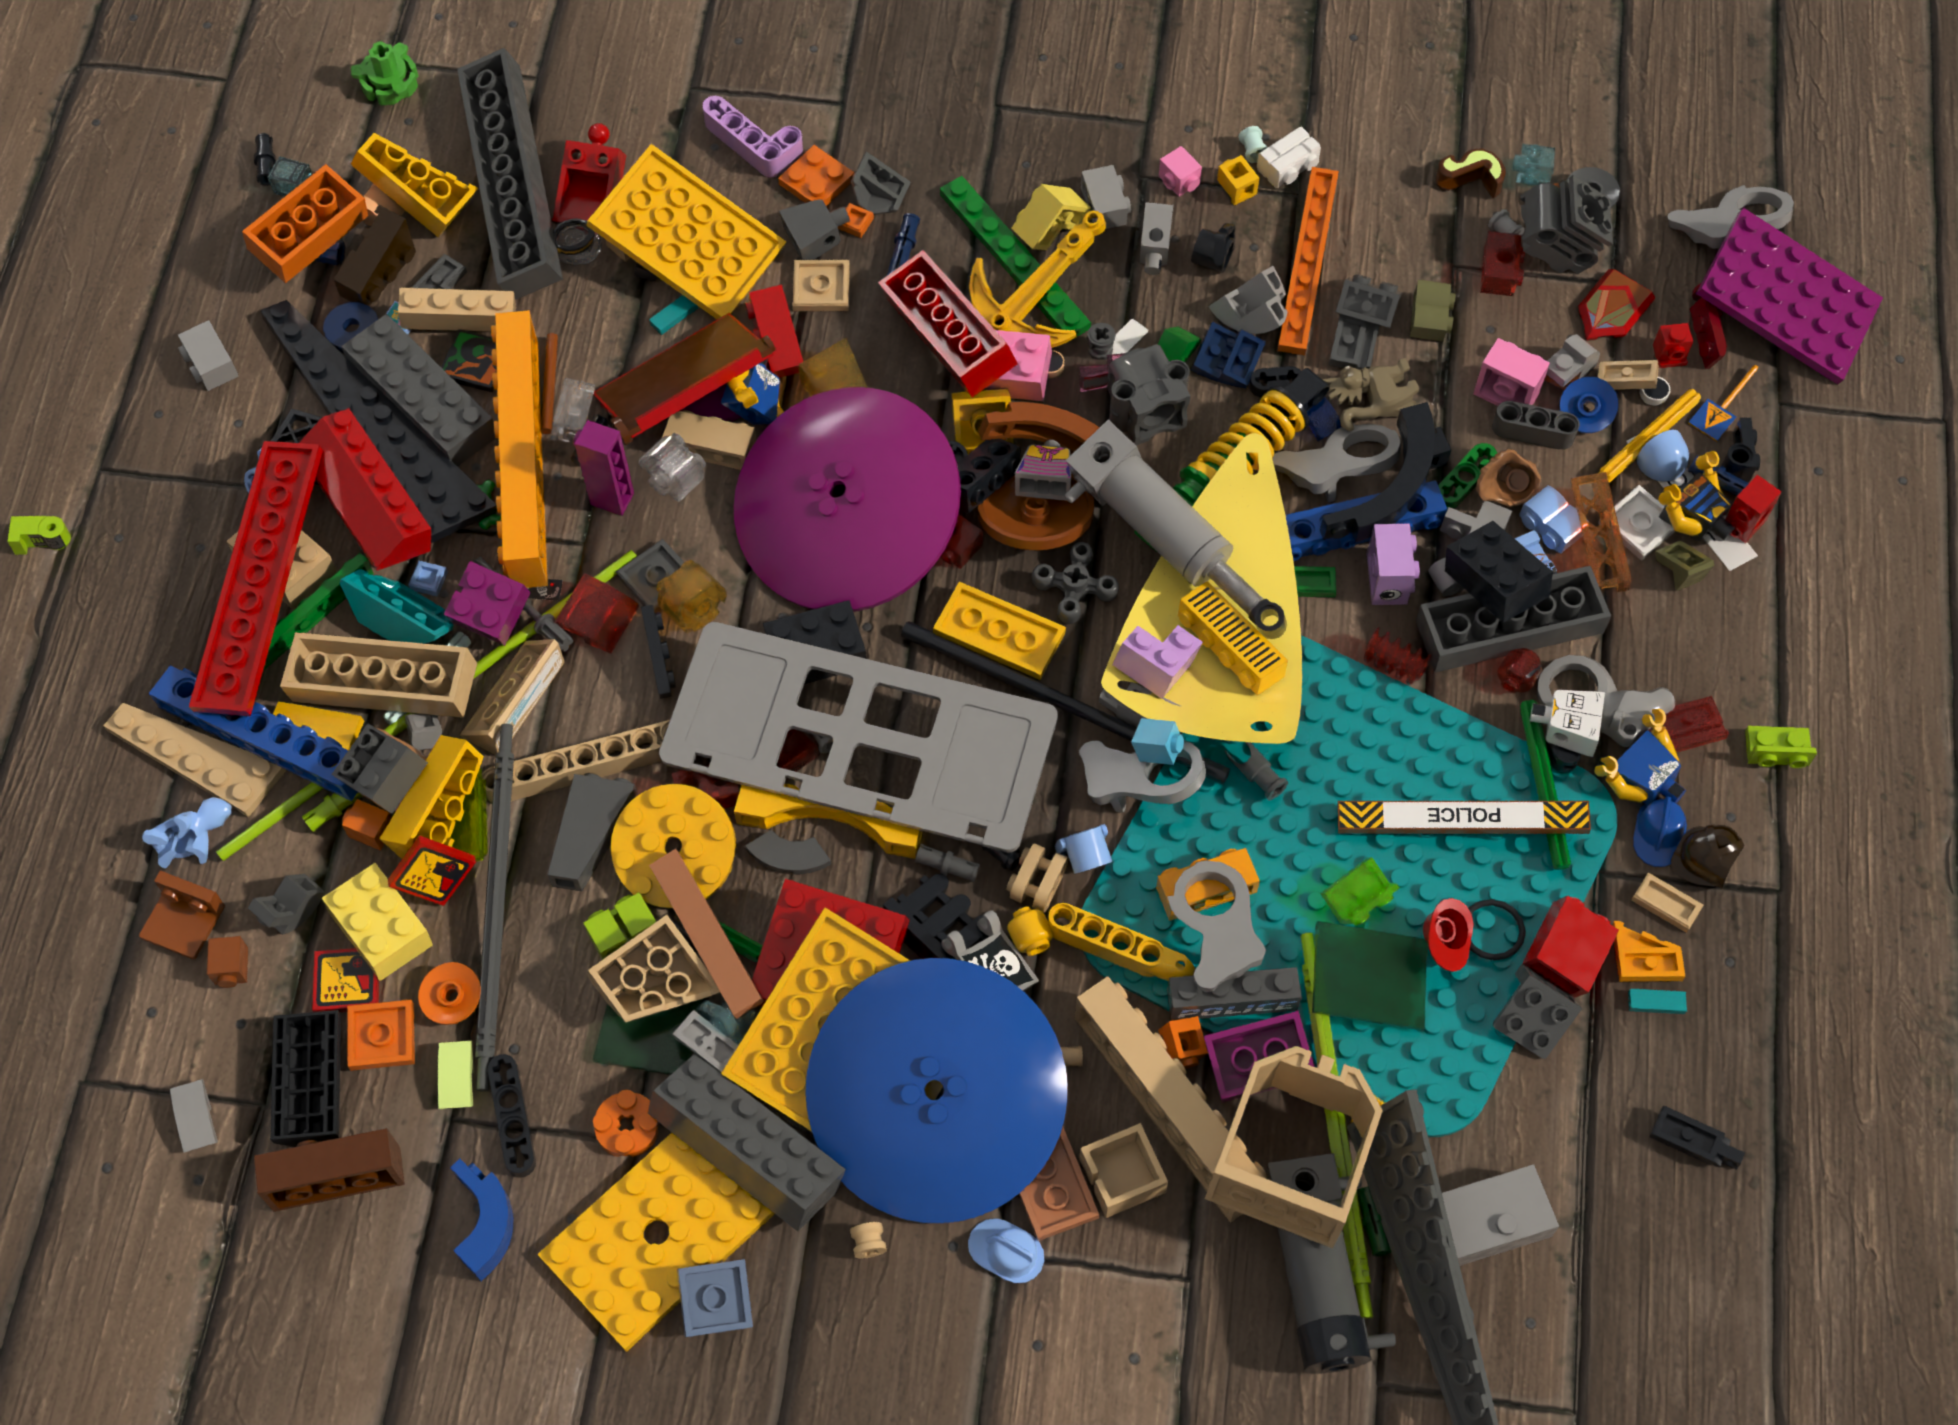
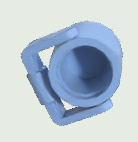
[1054,824,1112,874]

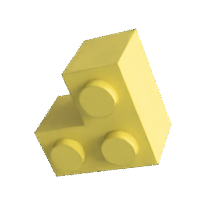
[1011,184,1092,250]

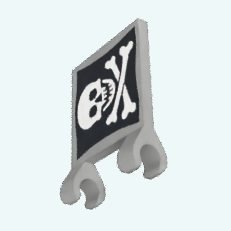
[941,911,1039,991]

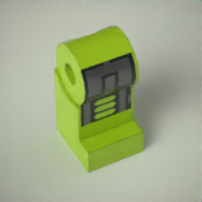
[8,516,71,555]

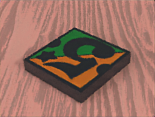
[441,329,497,393]

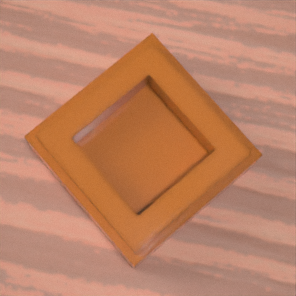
[838,203,874,238]

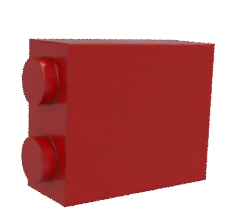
[1522,895,1619,998]

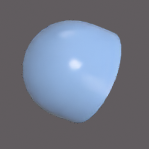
[1637,430,1689,481]

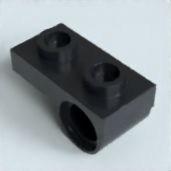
[1722,417,1760,482]

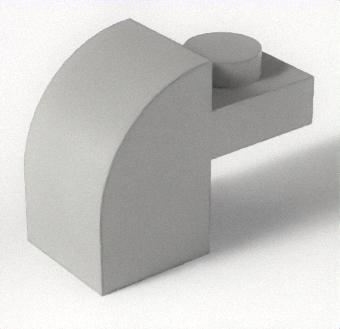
[1546,334,1600,387]
[1440,501,1512,539]

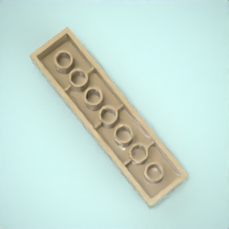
[1075,976,1267,1223]

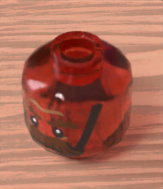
[1497,648,1542,693]

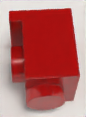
[1653,323,1693,368]

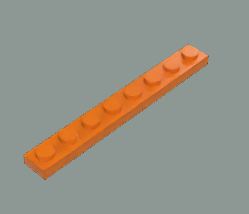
[1277,167,1339,356]

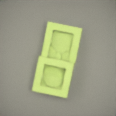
[438,1041,474,1109]

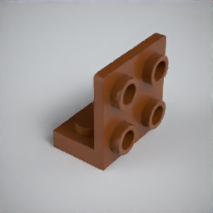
[139,870,225,959]

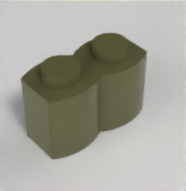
[1410,280,1455,342]

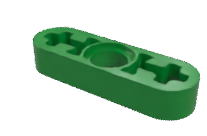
[1438,443,1497,510]

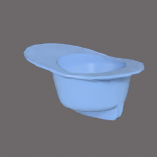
[968,1218,1044,1283]

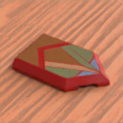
[1578,269,1656,341]

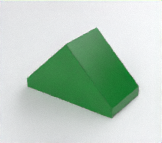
[1157,326,1201,363]

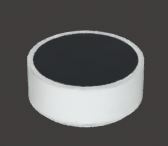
[1640,377,1670,406]

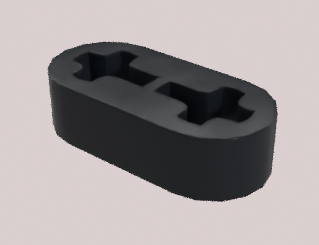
[1250,366,1301,397]

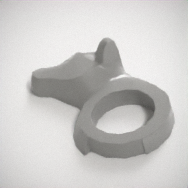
[1668,185,1794,248]
[1272,422,1401,503]
[1537,655,1675,747]
[1079,740,1206,813]
[1167,860,1266,992]

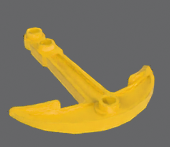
[969,211,1106,348]

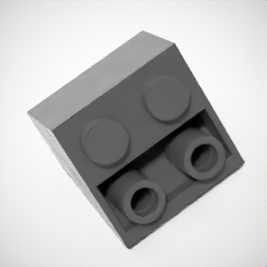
[331,723,428,814]

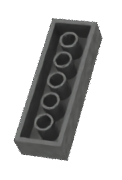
[341,314,495,467]
[1415,565,1611,673]
[648,1053,846,1231]

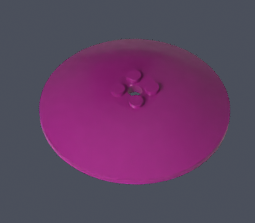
[734,387,961,612]

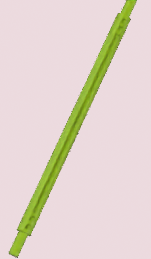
[1300,933,1373,1319]

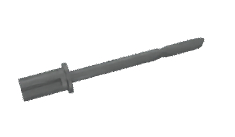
[473,556,573,652]

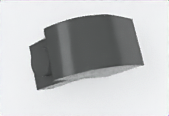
[248,874,326,935]

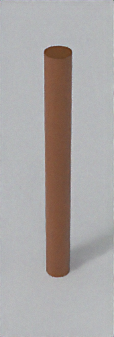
[541,333,558,434]

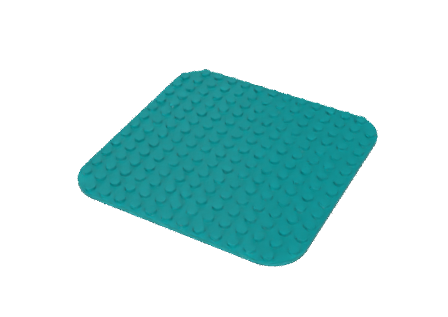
[1082,635,1617,1138]

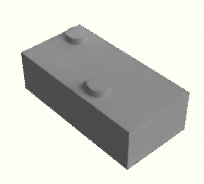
[1442,1164,1560,1266]

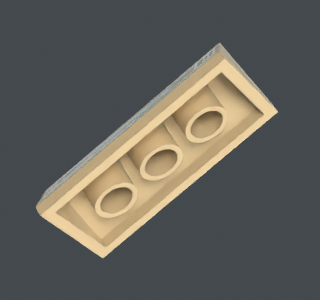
[460,639,565,755]

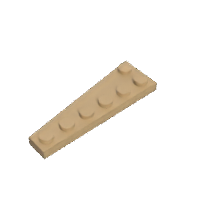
[103,703,286,818]

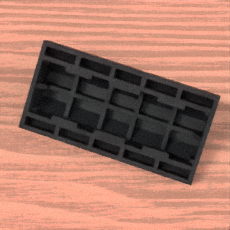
[270,1010,341,1147]

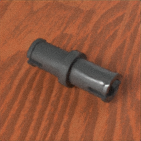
[915,844,980,883]

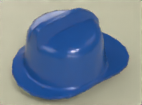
[1633,797,1687,867]

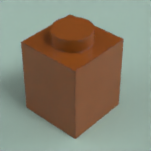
[207,936,248,988]

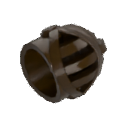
[1671,824,1745,889]

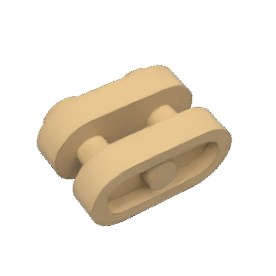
[1006,843,1069,913]

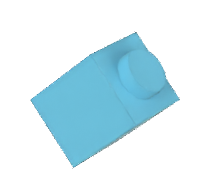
[1131,718,1184,765]

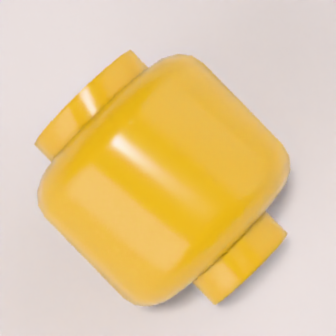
[1007,907,1053,956]

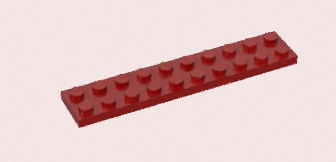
[189,441,323,716]

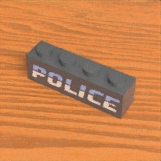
[1167,967,1301,1021]

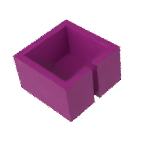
[444,561,531,646]

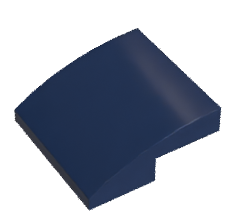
[1190,321,1266,388]

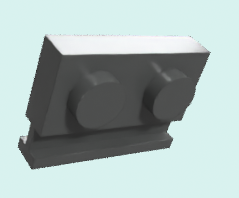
[1329,314,1379,369]

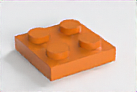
[778,145,855,206]
[348,999,415,1071]

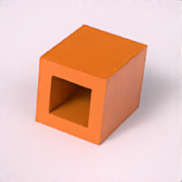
[342,799,392,851]

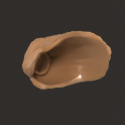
[1477,449,1541,507]

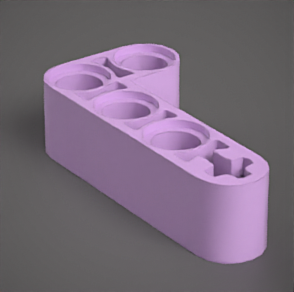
[702,96,804,178]

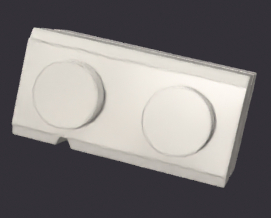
[1257,127,1321,188]

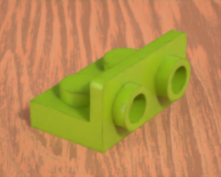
[1745,726,1817,768]

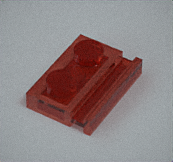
[1662,696,1729,752]

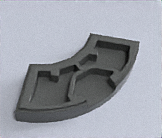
[745,830,831,874]

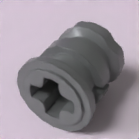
[1087,323,1116,360]

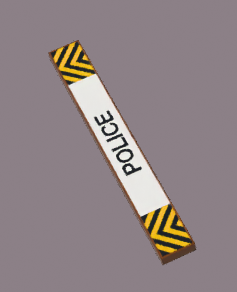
[1337,801,1591,834]

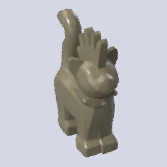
[1322,358,1420,431]

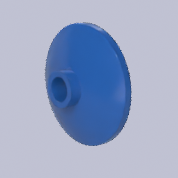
[1560,377,1618,433]

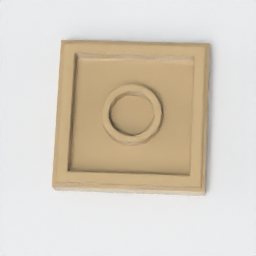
[793,260,850,311]

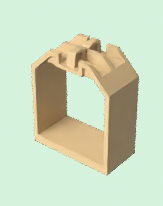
[1205,1046,1383,1248]

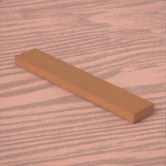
[649,849,764,1019]

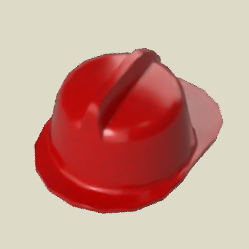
[1423,898,1474,972]

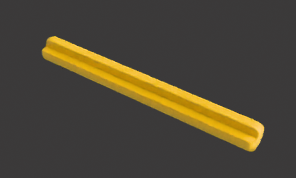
[1598,389,1701,483]

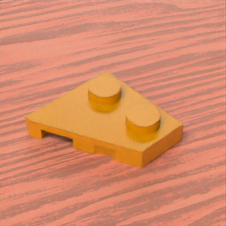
[1612,921,1685,982]

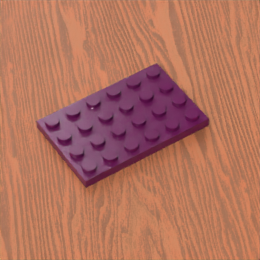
[1696,208,1883,385]

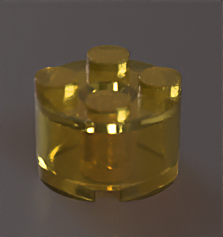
[656,560,727,632]

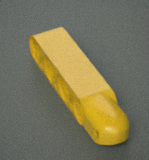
[1048,903,1195,982]

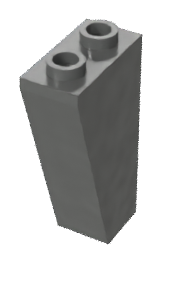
[547,773,638,891]

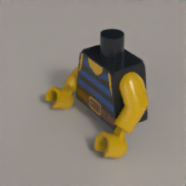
[1658,451,1736,541]

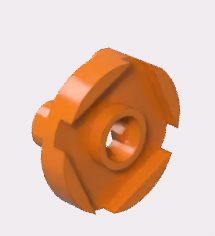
[593,1090,659,1157]

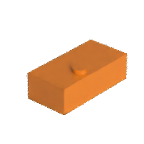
[242,164,368,283]

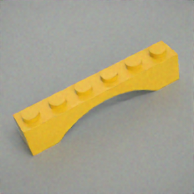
[734,784,923,859]

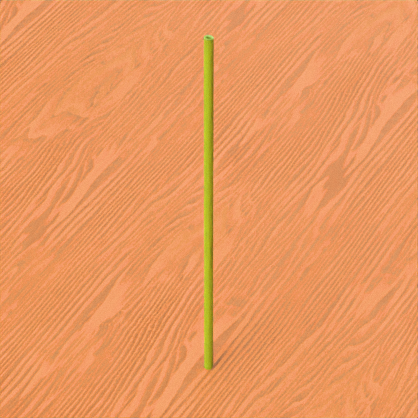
[216,550,637,861]

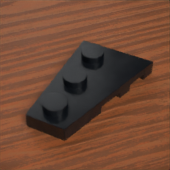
[641,605,676,699]

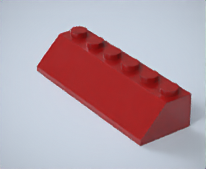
[299,408,431,571]

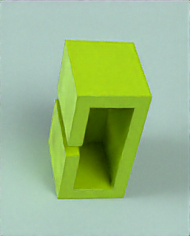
[583,893,656,960]

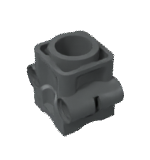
[1107,344,1190,445]

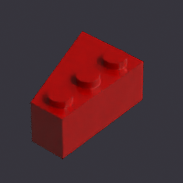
[745,284,804,378]

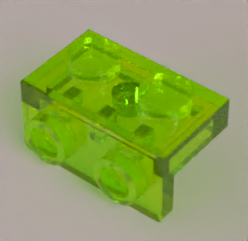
[1320,857,1400,926]

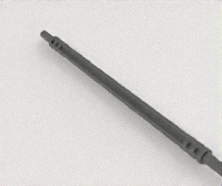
[475,724,514,1091]

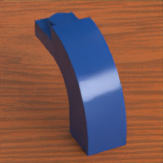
[450,1159,513,1281]

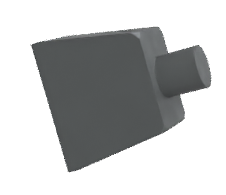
[779,199,850,260]

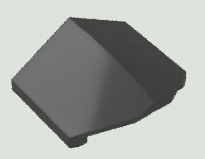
[851,152,911,214]

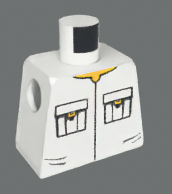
[1530,690,1605,757]

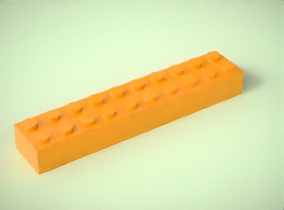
[491,310,548,588]

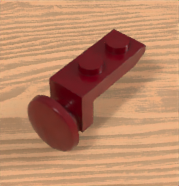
[1689,283,1727,369]

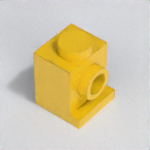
[1217,155,1259,206]

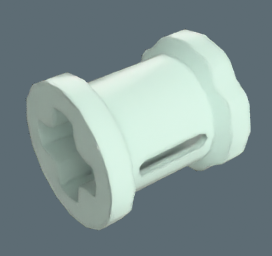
[1238,126,1268,163]

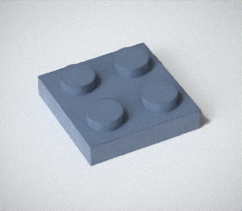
[677,1259,753,1337]

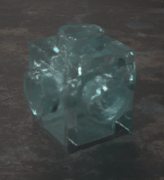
[1512,144,1555,185]

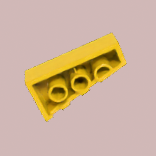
[350,133,478,237]
[380,735,484,859]

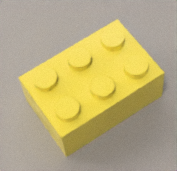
[322,863,433,981]

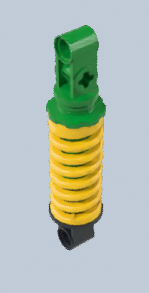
[1134,368,1330,552]

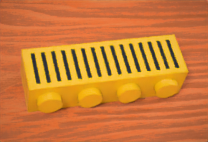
[1178,581,1288,696]

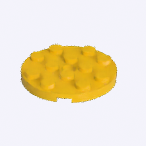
[611,784,736,909]

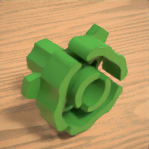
[351,41,418,105]

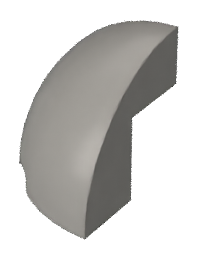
[1208,266,1288,334]

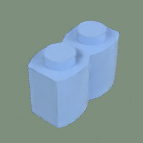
[1519,485,1590,553]

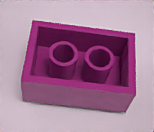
[1204,1011,1314,1103]

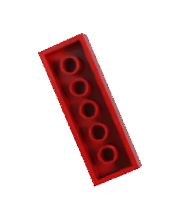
[878,250,1018,398]

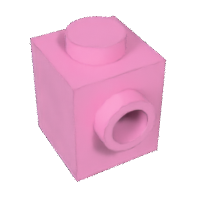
[1159,146,1202,197]

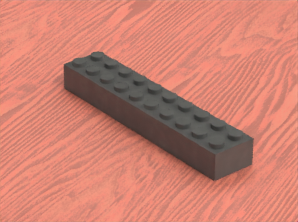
[457,48,563,300]

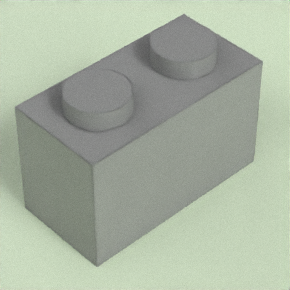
[1081,165,1131,229]
[178,320,239,391]

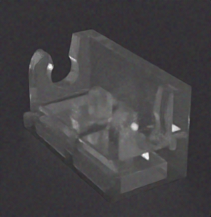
[551,377,596,443]

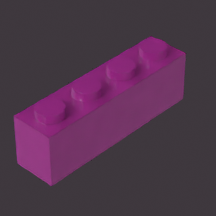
[574,420,634,516]

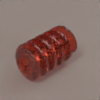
[1364,627,1433,686]

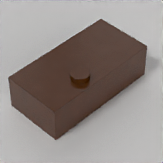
[254,1128,405,1212]

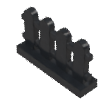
[882,874,1015,960]

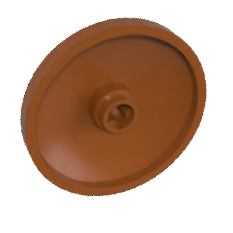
[977,474,1094,550]

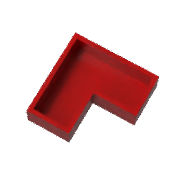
[752,879,910,1007]

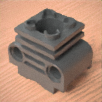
[1520,175,1613,274]

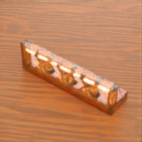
[1570,472,1632,592]

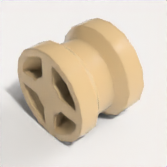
[850,1222,887,1259]

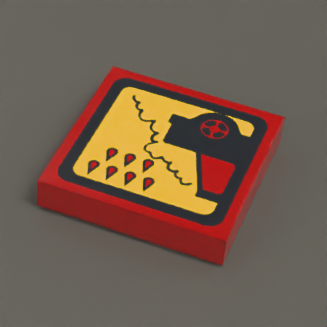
[388,835,476,906]
[312,948,379,1012]

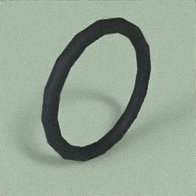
[1468,899,1526,961]

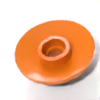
[418,962,481,1025]

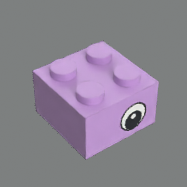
[1367,524,1420,605]

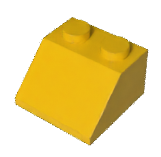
[951,389,1013,454]

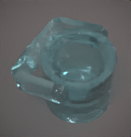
[696,1000,758,1045]

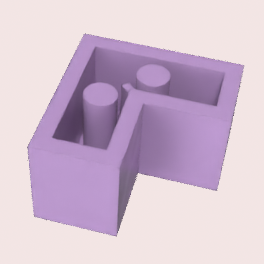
[1112,625,1203,699]

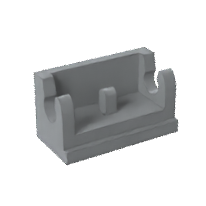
[673,1010,739,1073]

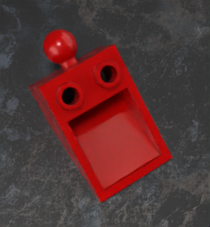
[552,123,626,228]

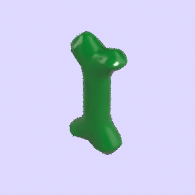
[476,479,501,530]

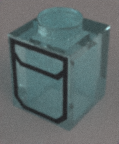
[268,156,313,197]

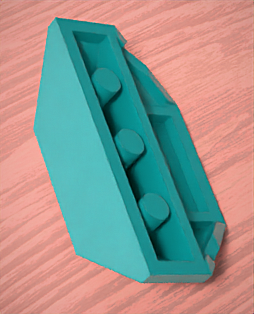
[340,569,454,644]

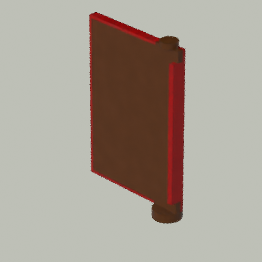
[592,313,776,446]

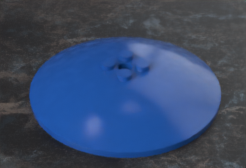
[806,958,1068,1223]

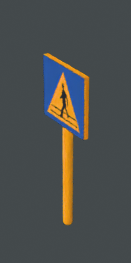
[1688,365,1758,442]

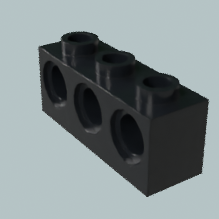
[957,439,1021,514]

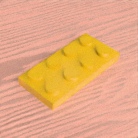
[933,582,1066,680]

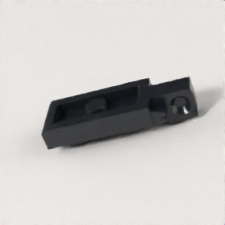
[1649,1106,1745,1170]

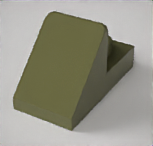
[1655,540,1714,591]

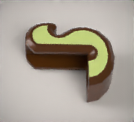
[1436,148,1506,198]

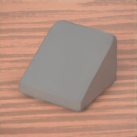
[405,714,442,750]

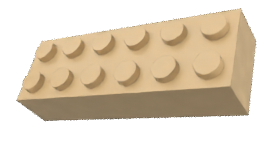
[280,632,477,718]

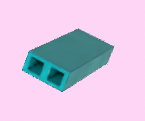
[649,295,699,335]
[1628,989,1687,1014]

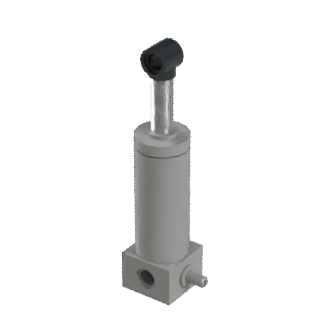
[1064,419,1287,639]

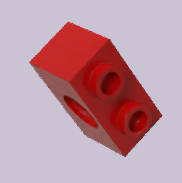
[1725,474,1781,544]

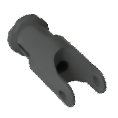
[1224,742,1289,801]

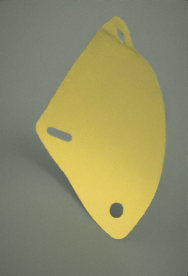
[1101,433,1302,744]

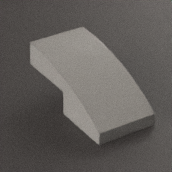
[170,1079,218,1152]

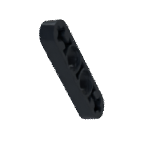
[488,1054,536,1178]

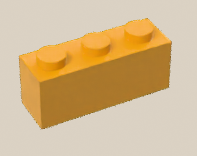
[1156,848,1260,921]

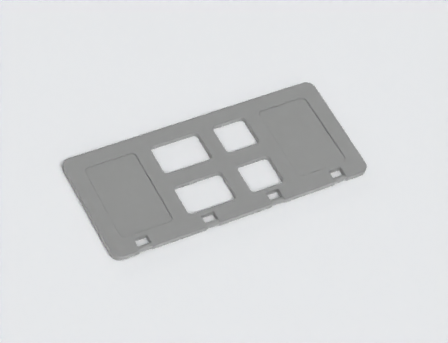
[659,622,1058,852]

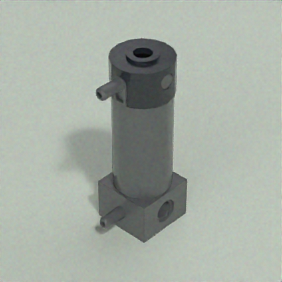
[1265,1153,1396,1374]

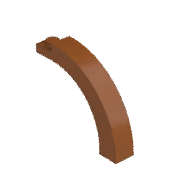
[978,402,1100,454]

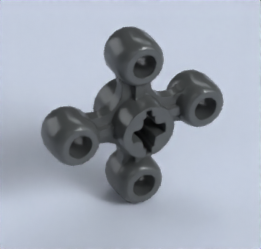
[1032,542,1119,624]

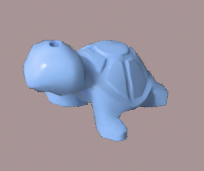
[142,797,232,868]

